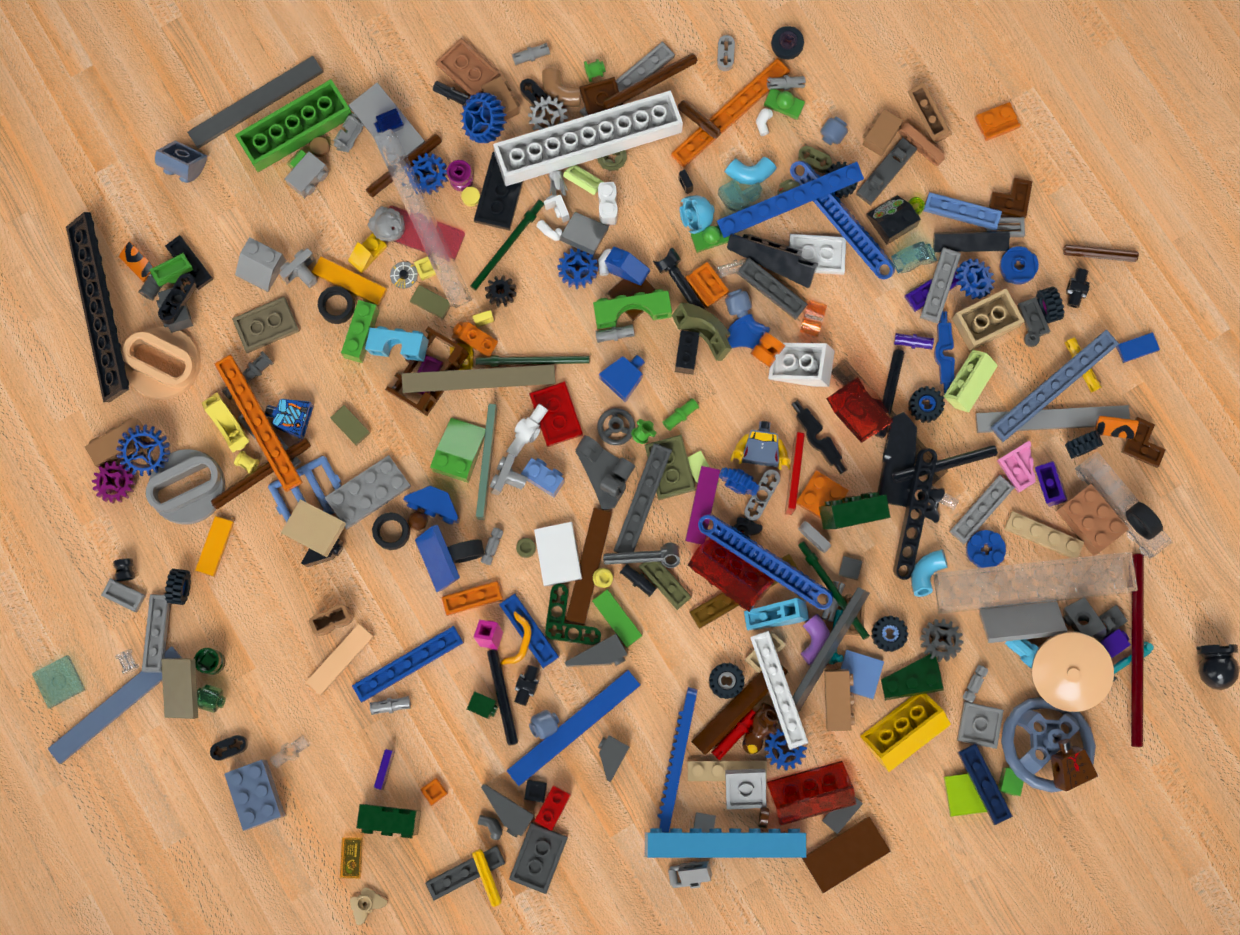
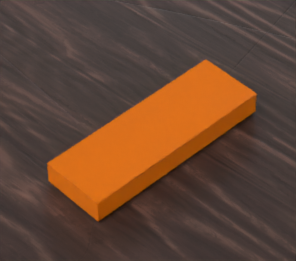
[441,581,503,616]

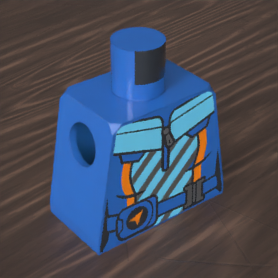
[265,399,314,439]

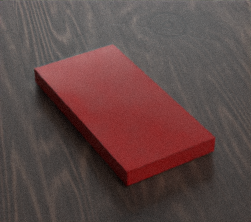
[785,432,805,515]

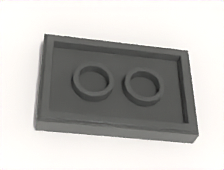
[509,822,568,894]

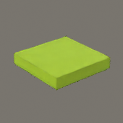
[944,774,987,817]

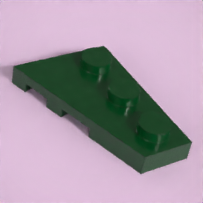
[881,654,944,701]

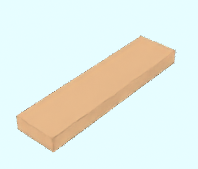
[306,624,374,695]

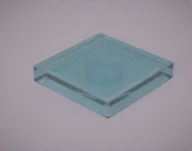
[32,655,85,709]

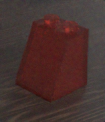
[826,377,893,443]

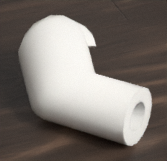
[756,108,773,136]
[537,220,563,241]
[598,249,611,276]

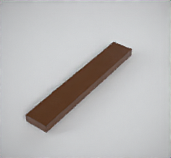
[566,508,612,625]
[691,665,788,755]

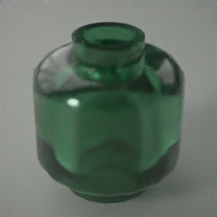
[197,685,226,713]

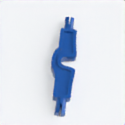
[934,311,955,395]

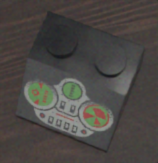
[866,195,921,245]

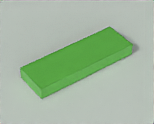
[592,589,642,648]

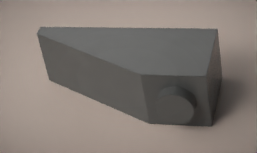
[564,634,627,667]
[481,784,535,837]

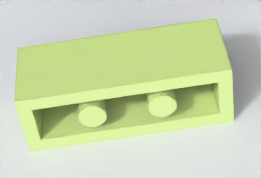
[944,350,998,412]

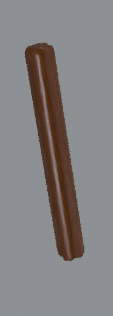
[366,134,442,197]

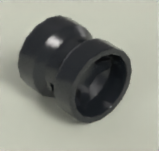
[113,558,135,581]

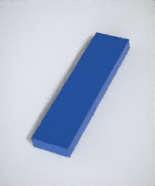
[499,594,559,669]

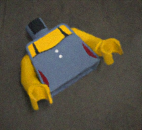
[730,421,791,470]

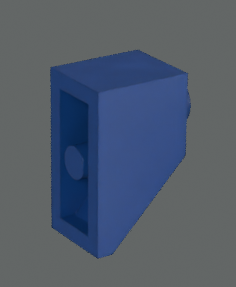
[604,247,650,285]

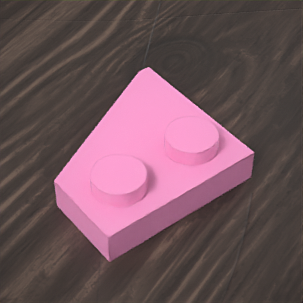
[997,441,1036,493]

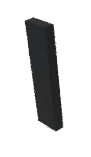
[933,231,1010,252]

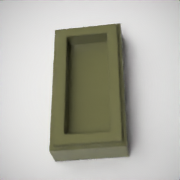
[410,285,452,319]
[330,405,370,446]

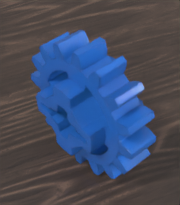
[408,153,448,195]
[557,248,598,289]
[955,258,995,299]
[719,467,760,496]
[764,729,807,771]

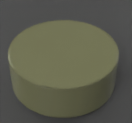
[516,538,536,558]

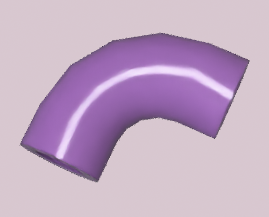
[800,614,830,667]

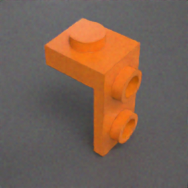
[451,322,498,357]

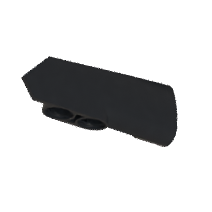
[877,412,917,507]

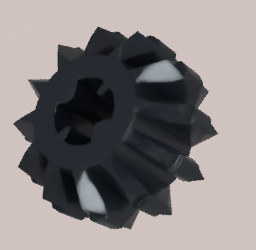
[485,275,517,308]

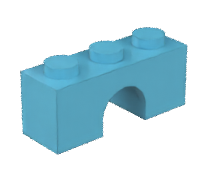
[365,326,429,362]

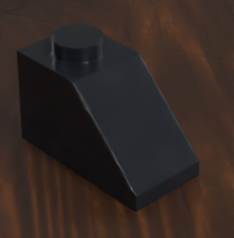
[301,539,343,567]

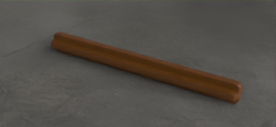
[603,53,698,110]
[211,438,311,509]

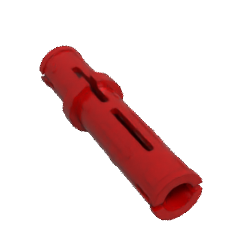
[711,709,756,761]

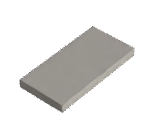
[348,83,425,164]
[979,601,1067,643]

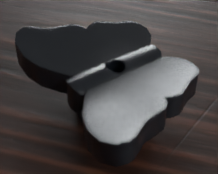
[915,488,945,523]
[731,517,763,538]

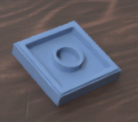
[840,650,884,699]

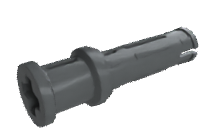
[222,351,274,400]

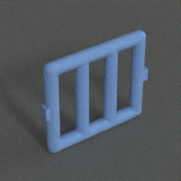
[268,456,341,523]

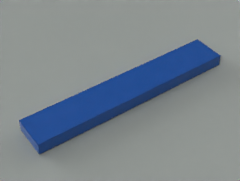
[352,626,464,703]

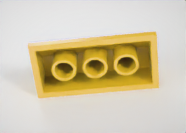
[860,694,951,772]

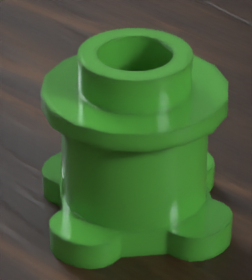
[584,59,606,82]
[631,419,657,444]

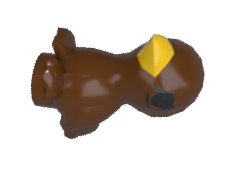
[742,702,779,754]

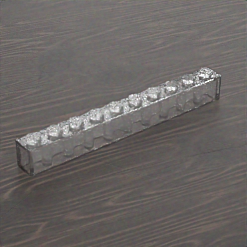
[374,129,472,308]

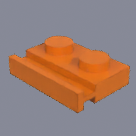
[975,102,1021,141]
[685,262,729,308]

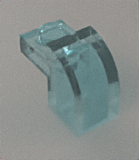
[718,179,762,212]
[891,242,937,274]

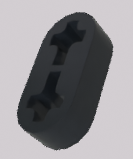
[520,79,548,111]
[210,735,248,761]

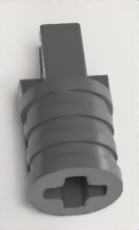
[138,273,163,301]

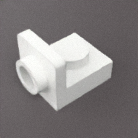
[544,194,570,223]

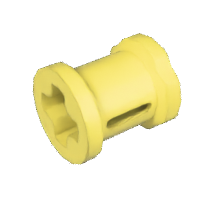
[234,450,260,474]

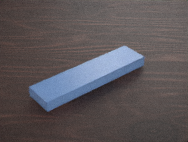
[924,192,1002,230]

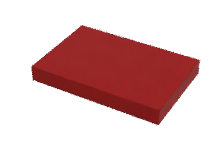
[529,381,583,447]

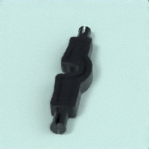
[791,400,847,475]

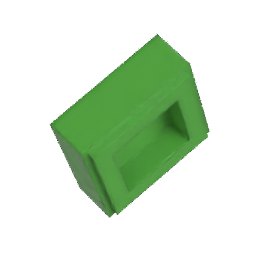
[287,150,306,168]

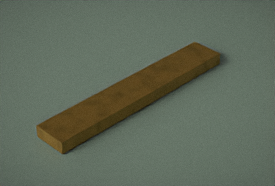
[689,554,799,629]

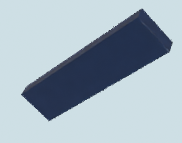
[957,744,1013,825]

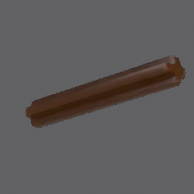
[1063,244,1139,262]

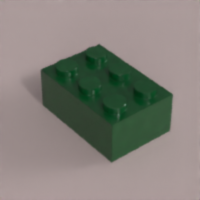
[819,492,891,529]

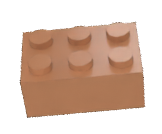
[1056,484,1129,556]

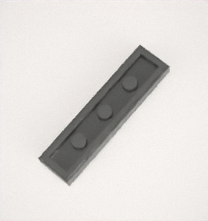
[737,258,808,320]
[425,845,505,901]

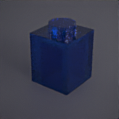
[373,108,404,137]

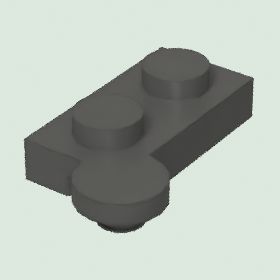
[1017,297,1051,347]

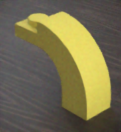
[202,392,249,452]

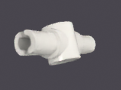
[507,404,548,457]

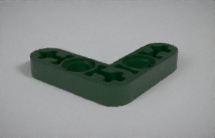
[545,584,601,645]

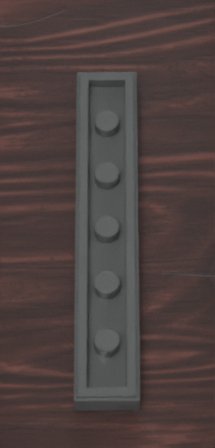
[614,443,672,553]

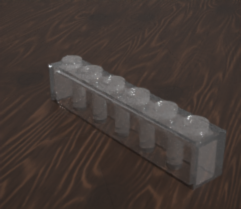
[1075,451,1173,559]

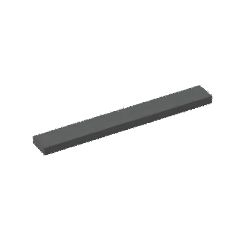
[187,56,323,149]
[778,587,870,725]

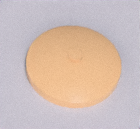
[1032,632,1114,712]

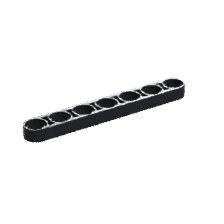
[893,448,937,580]

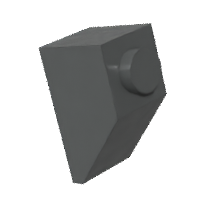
[598,736,630,782]

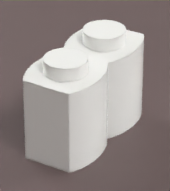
[598,182,618,225]

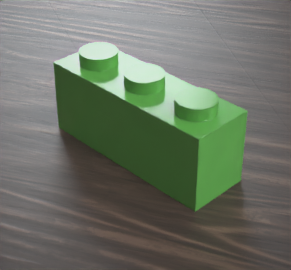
[341,300,379,363]

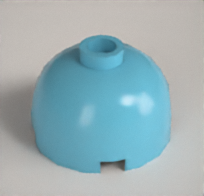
[679,195,714,234]

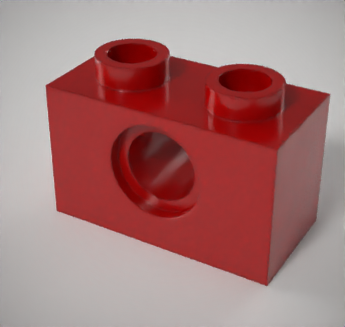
[534,785,571,831]

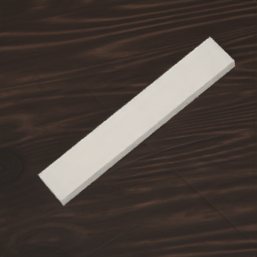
[750,631,809,750]

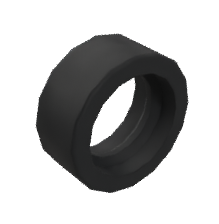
[317,286,355,324]
[1126,502,1163,540]
[372,512,410,550]
[448,540,485,564]

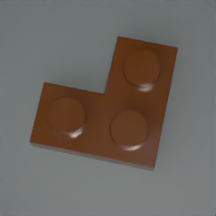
[989,178,1033,218]
[1121,417,1166,468]

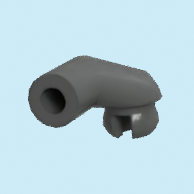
[478,815,503,840]

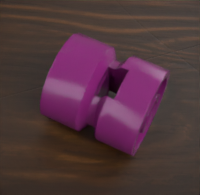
[447,160,474,192]

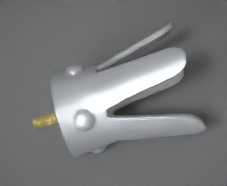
[548,171,568,196]

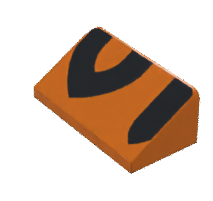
[118,241,154,283]
[1095,416,1139,439]

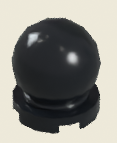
[1196,644,1240,690]

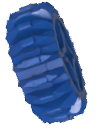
[460,92,507,143]
[116,424,170,476]

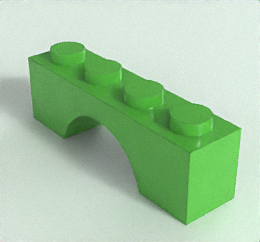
[593,289,672,329]

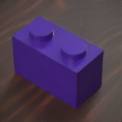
[1035,461,1068,507]

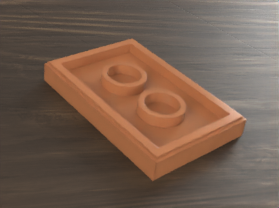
[435,38,500,96]

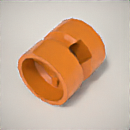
[750,332,785,367]

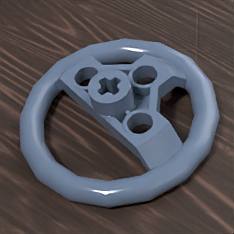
[1001,697,1096,793]

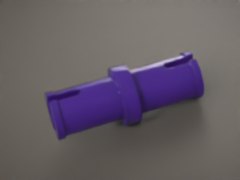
[894,333,934,350]

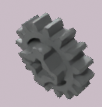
[919,619,964,662]

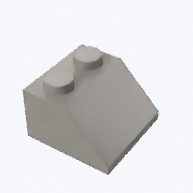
[235,237,287,292]

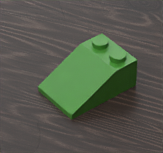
[430,418,486,483]

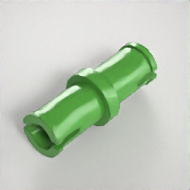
[662,398,699,431]

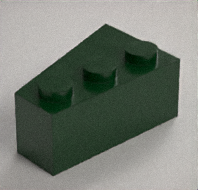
[356,804,421,839]

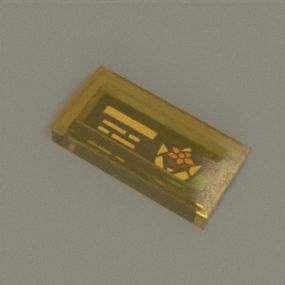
[340,837,363,879]

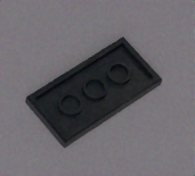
[474,152,524,231]

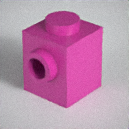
[474,619,503,650]

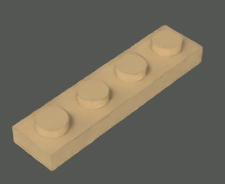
[1004,511,1084,560]
[687,761,767,781]

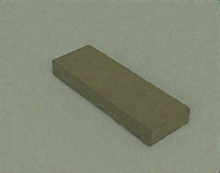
[639,561,692,610]

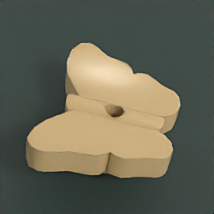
[350,888,388,925]

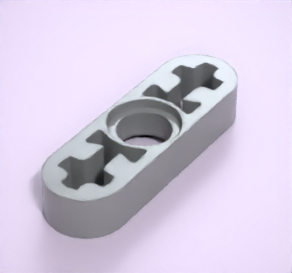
[744,470,780,521]

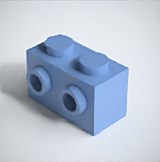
[521,458,565,498]

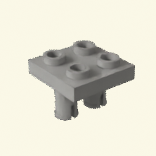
[279,248,317,288]
[489,453,528,496]

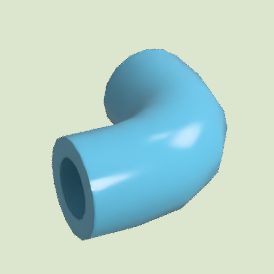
[725,157,777,185]
[911,549,948,597]

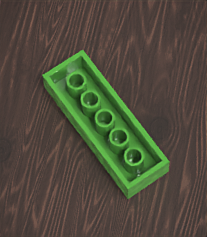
[235,79,352,172]

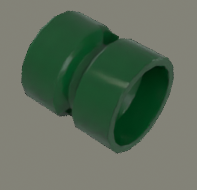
[194,648,225,675]

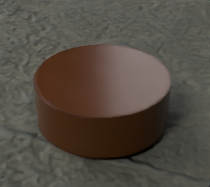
[759,807,769,828]

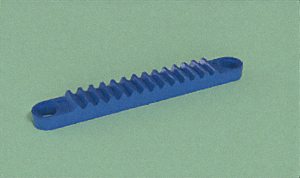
[790,161,895,280]
[698,514,833,610]
[658,687,698,832]

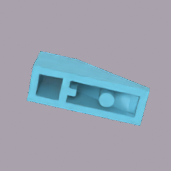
[744,598,809,631]

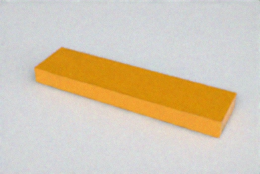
[312,256,387,306]

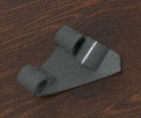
[575,435,635,510]

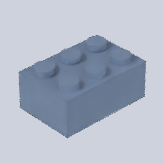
[224,759,285,831]

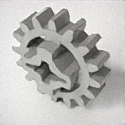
[528,95,568,130]

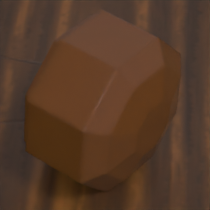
[408,511,428,531]

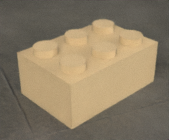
[952,289,1025,351]

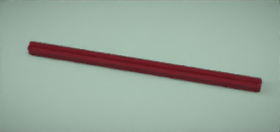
[1131,553,1144,748]

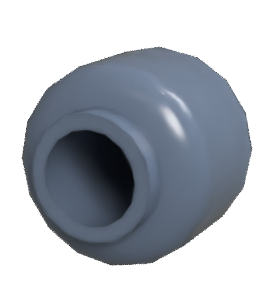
[820,116,848,145]
[725,289,752,318]
[529,710,559,739]

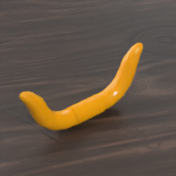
[500,611,532,665]

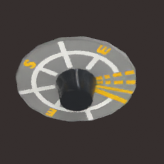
[390,262,418,289]

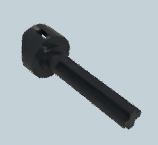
[653,248,706,310]

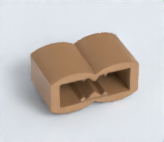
[309,604,354,636]

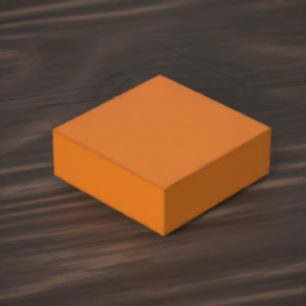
[420,778,448,806]

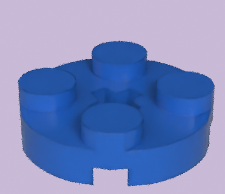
[999,246,1039,285]
[966,530,1006,569]

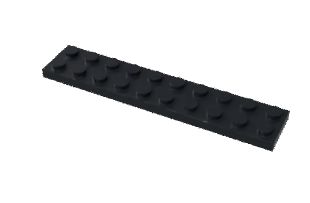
[66,212,129,402]

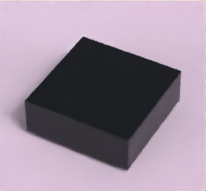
[678,169,693,194]
[524,780,547,803]

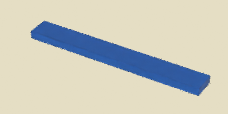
[507,670,641,786]

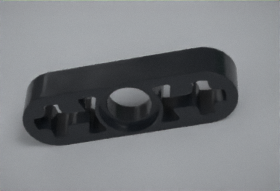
[158,274,196,324]

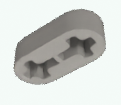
[717,35,735,71]
[798,521,831,553]

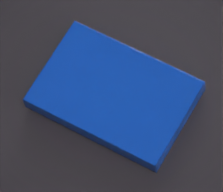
[415,525,460,592]

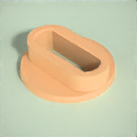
[123,326,200,400]

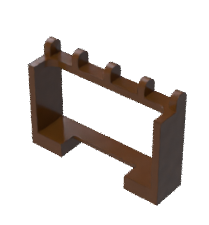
[385,326,469,417]

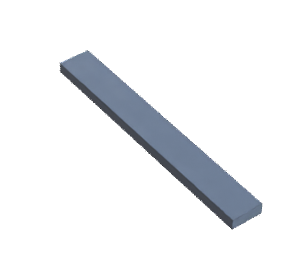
[990,330,1119,442]
[48,646,182,764]

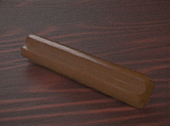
[678,100,721,139]

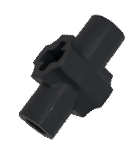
[1066,268,1090,308]
[514,665,540,706]

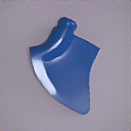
[727,314,770,349]

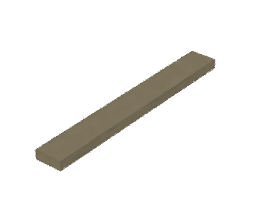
[401,365,555,393]

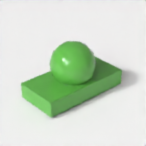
[764,89,805,120]
[691,225,730,253]
[150,253,193,287]

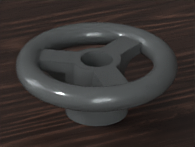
[597,408,635,445]

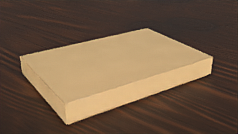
[281,499,346,557]

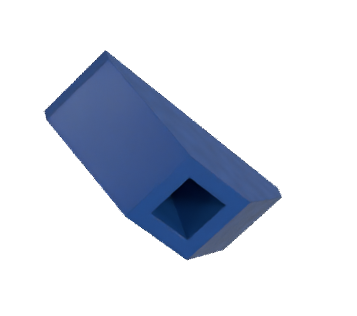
[403,486,460,525]

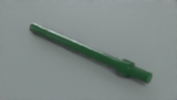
[470,200,544,291]
[476,355,589,367]
[798,541,870,640]

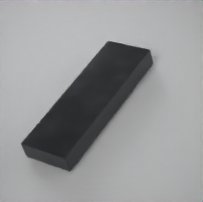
[165,235,213,290]

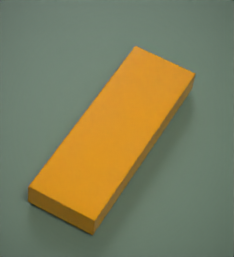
[195,516,234,577]

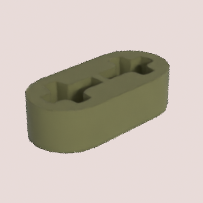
[798,146,832,173]

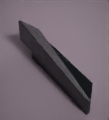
[727,234,819,288]

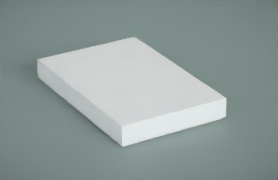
[789,234,846,275]
[534,522,582,586]

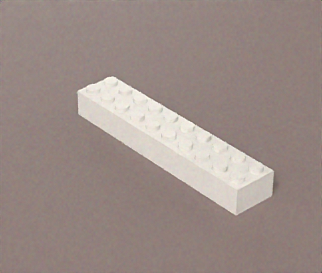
[493,90,683,186]

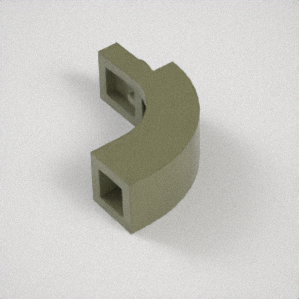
[672,303,732,361]

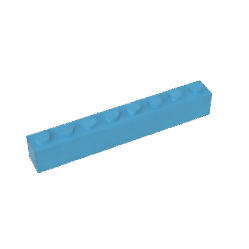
[644,828,806,858]

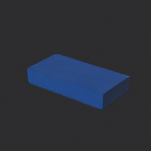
[1116,332,1160,363]

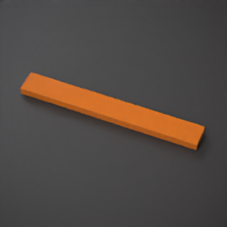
[671,58,790,168]
[214,354,303,492]

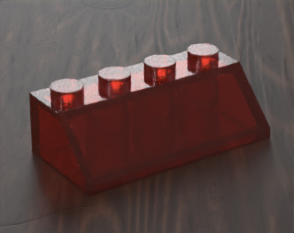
[687,538,775,612]
[767,761,857,826]

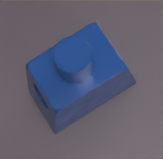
[599,355,645,402]

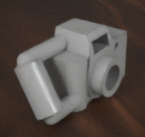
[668,861,712,888]

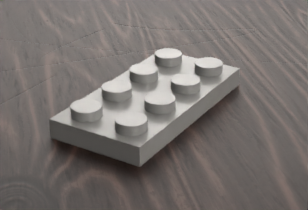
[325,455,411,530]

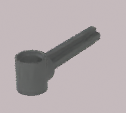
[603,542,680,568]

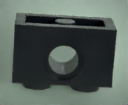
[675,330,700,375]

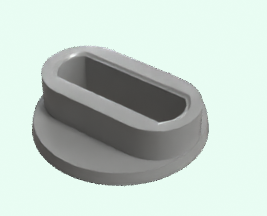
[146,449,225,525]

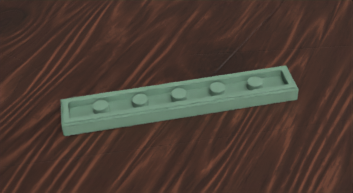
[476,404,497,520]

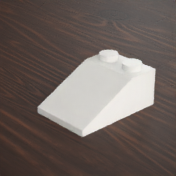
[768,343,835,387]

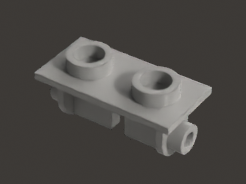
[333,113,364,153]

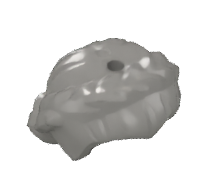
[368,206,405,242]

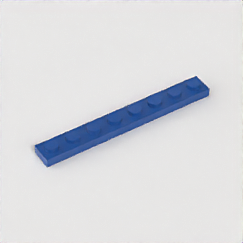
[717,162,864,238]

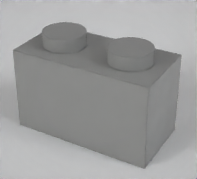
[285,152,329,199]

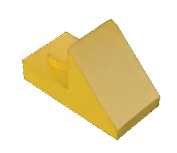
[348,233,387,273]

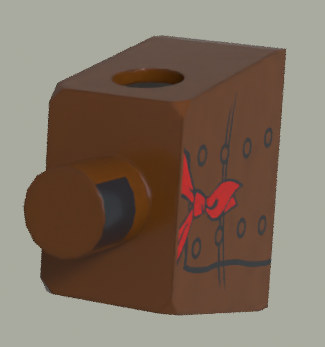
[1051,739,1098,792]

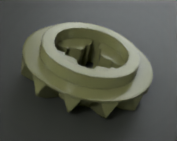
[597,150,627,172]

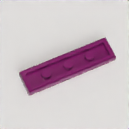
[685,466,720,545]

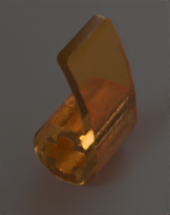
[800,300,827,337]

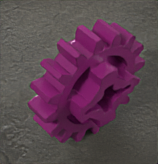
[92,461,136,504]

